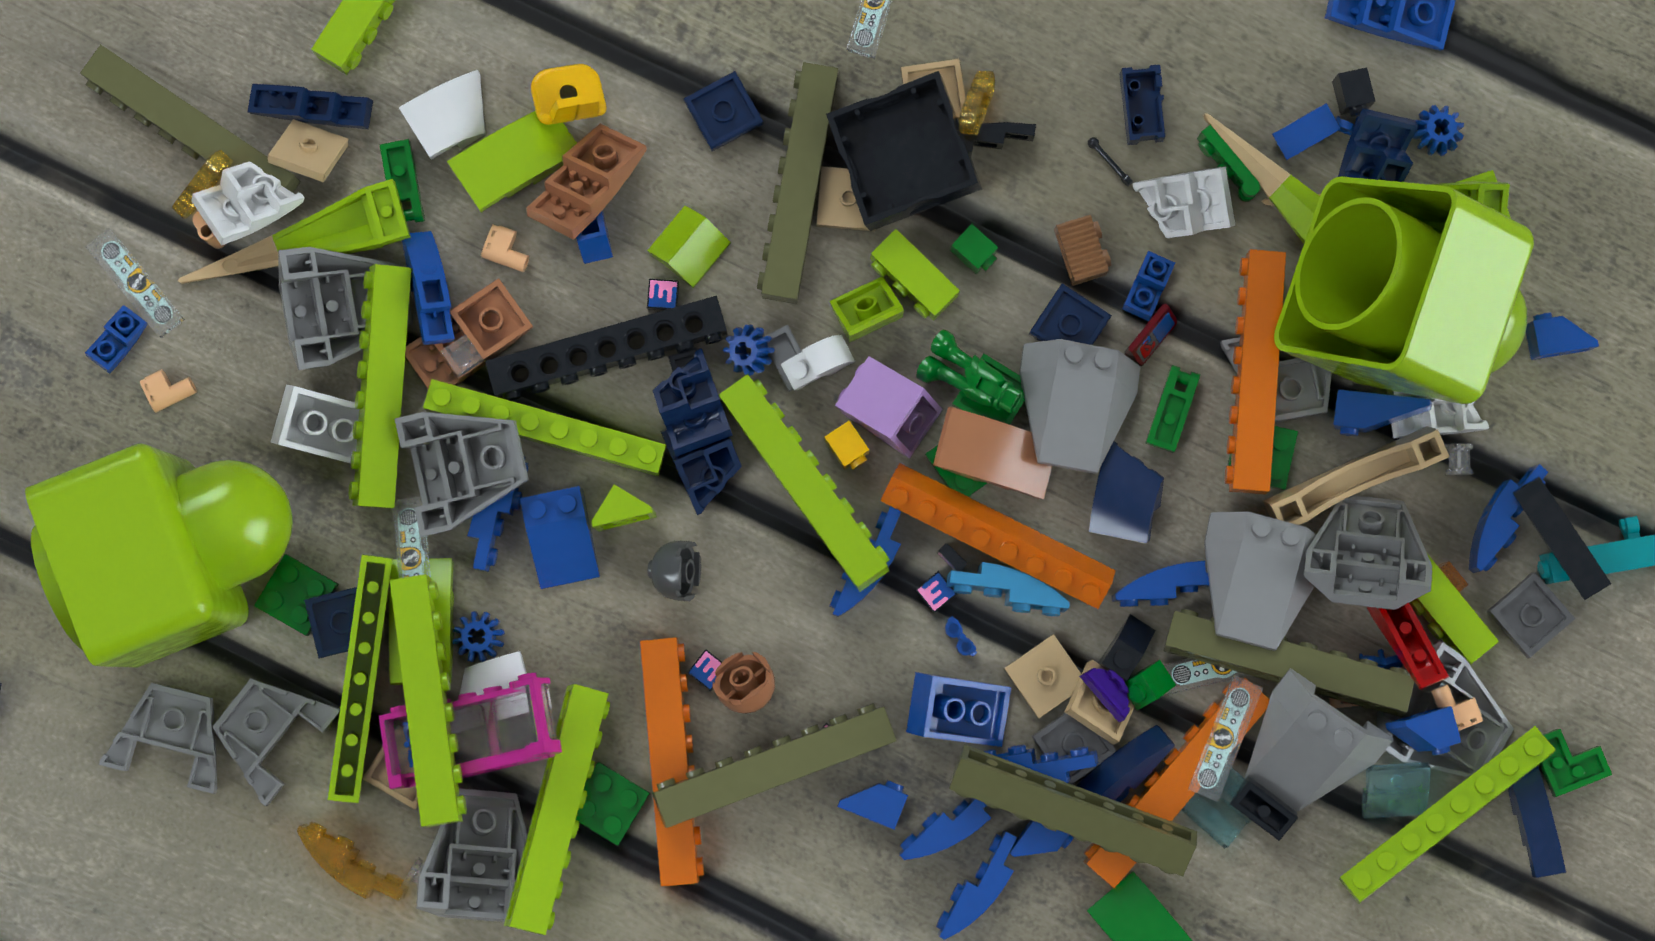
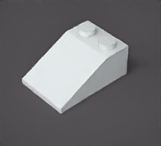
[271,385,359,464]

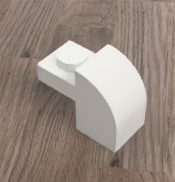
[781,335,855,390]

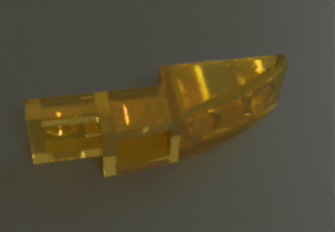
[297,822,409,901]

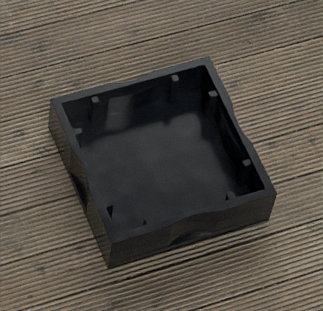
[826,71,982,231]

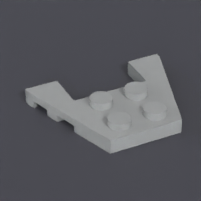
[1220,337,1332,423]
[213,679,340,806]
[99,683,218,794]

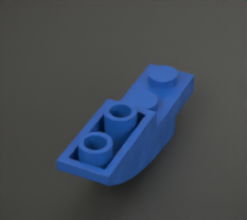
[402,231,455,345]
[467,457,529,572]
[1469,464,1548,573]
[829,507,901,617]
[1112,561,1209,607]
[984,745,1099,783]
[899,798,991,860]
[936,831,1017,940]

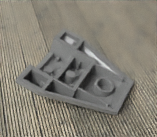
[278,247,413,370]
[1019,339,1140,474]
[395,412,529,537]
[1304,495,1432,610]
[1204,511,1316,651]
[1377,641,1514,777]
[1245,668,1394,812]
[416,788,528,922]

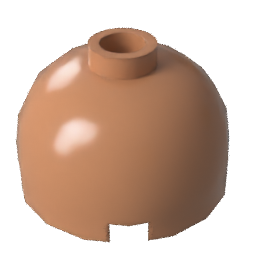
[713,652,775,714]

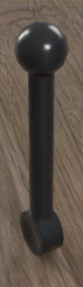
[1088,137,1133,186]

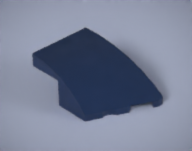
[1338,108,1419,182]
[652,348,733,456]
[660,429,742,515]
[1089,441,1164,543]

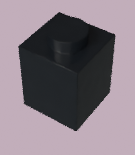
[1332,67,1375,117]

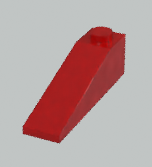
[1366,603,1449,690]

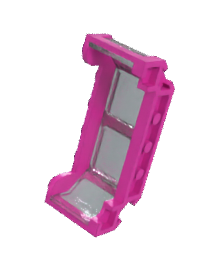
[379,673,562,789]

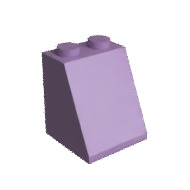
[835,356,943,459]

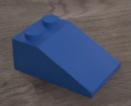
[520,486,600,589]
[906,672,1011,747]

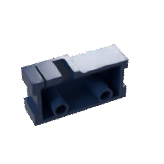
[1119,65,1165,145]

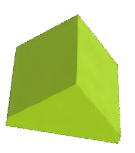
[647,206,731,288]
[829,277,904,343]
[591,484,657,532]

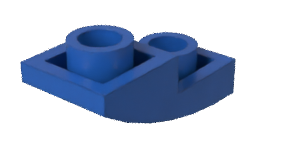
[1272,103,1341,160]
[1122,251,1175,321]
[85,305,148,374]

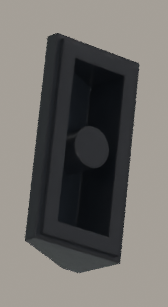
[1230,776,1298,841]

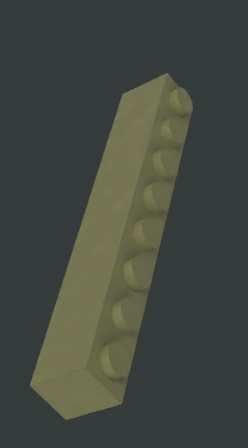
[80,44,301,193]
[757,62,838,304]
[1163,609,1414,718]
[652,703,897,828]
[949,744,1197,877]

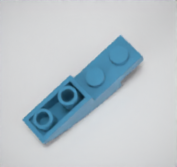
[946,562,1070,616]

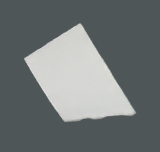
[399,70,486,160]
[191,161,304,246]
[1132,166,1235,238]
[1387,389,1489,439]
[452,651,533,734]

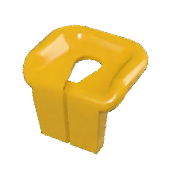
[531,64,607,125]

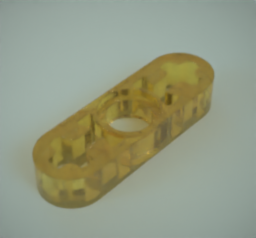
[959,71,995,135]
[172,150,233,219]

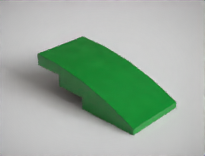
[1087,871,1192,941]

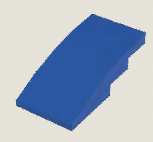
[1325,0,1456,51]

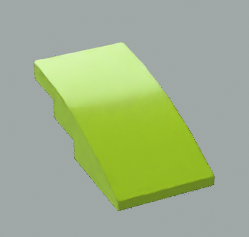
[447,111,577,213]
[389,558,454,685]

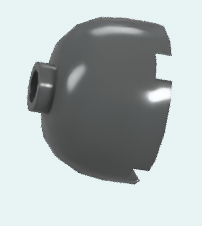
[647,541,701,602]

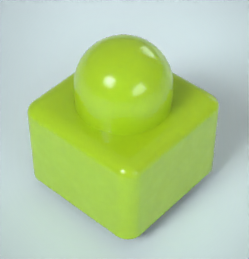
[1274,177,1534,404]
[25,443,293,668]

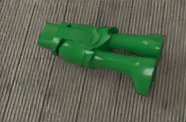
[916,329,1023,413]

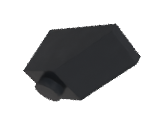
[1098,614,1156,681]

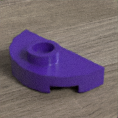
[1079,668,1130,723]

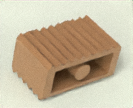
[1054,215,1111,286]

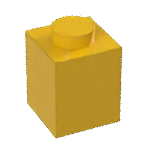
[824,420,869,470]

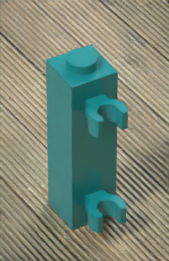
[1537,516,1655,584]

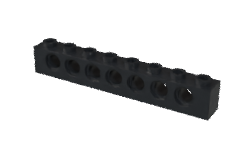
[485,295,728,401]

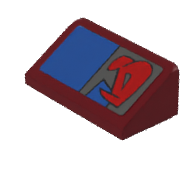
[1125,304,1177,366]

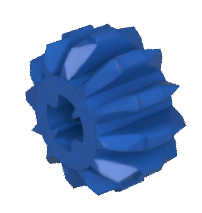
[1413,105,1464,156]
[722,324,775,376]
[453,611,505,662]

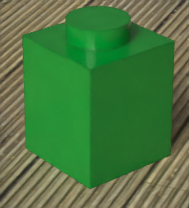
[950,224,998,274]
[1125,660,1176,710]

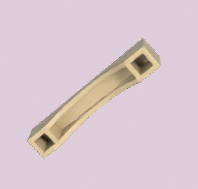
[1263,426,1449,525]

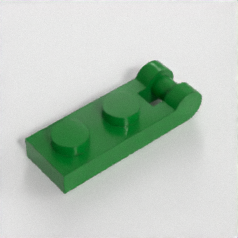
[1197,124,1260,202]
[379,139,425,223]
[1145,365,1200,453]

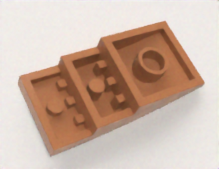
[526,123,647,240]
[405,278,533,389]
[933,407,1052,499]

